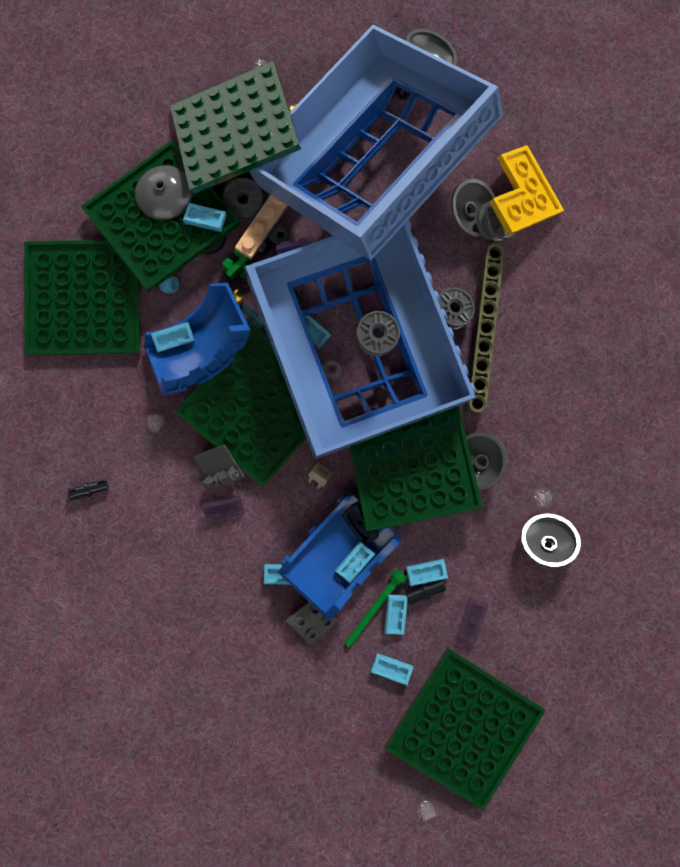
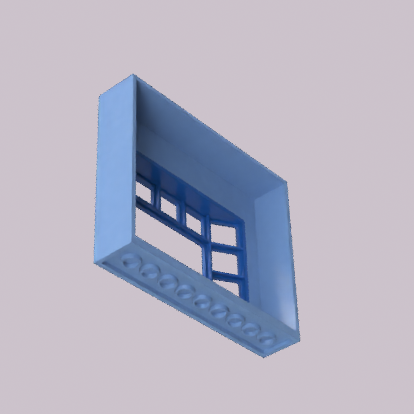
[249,25,503,260]
[245,219,476,459]

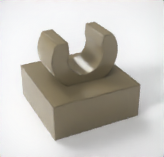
[308,462,333,489]

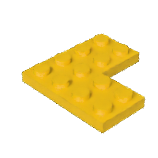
[489,145,564,236]

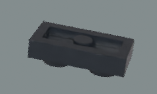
[341,504,380,545]

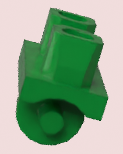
[221,250,255,280]

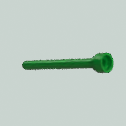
[345,568,408,648]

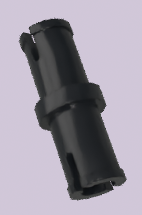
[67,479,109,501]
[406,580,446,605]

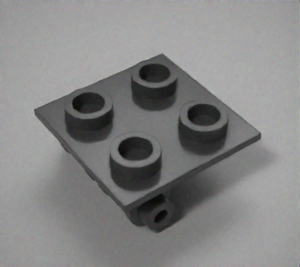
[194,445,244,489]
[286,601,339,645]

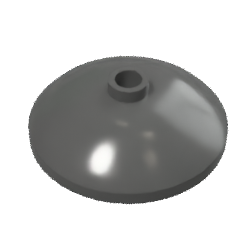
[405,29,457,66]
[135,165,192,220]
[451,179,495,237]
[466,432,508,490]
[521,514,580,568]

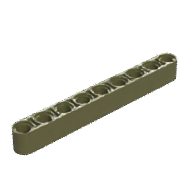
[467,243,504,413]

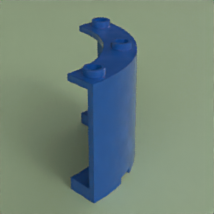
[144,283,250,395]
[277,491,402,620]

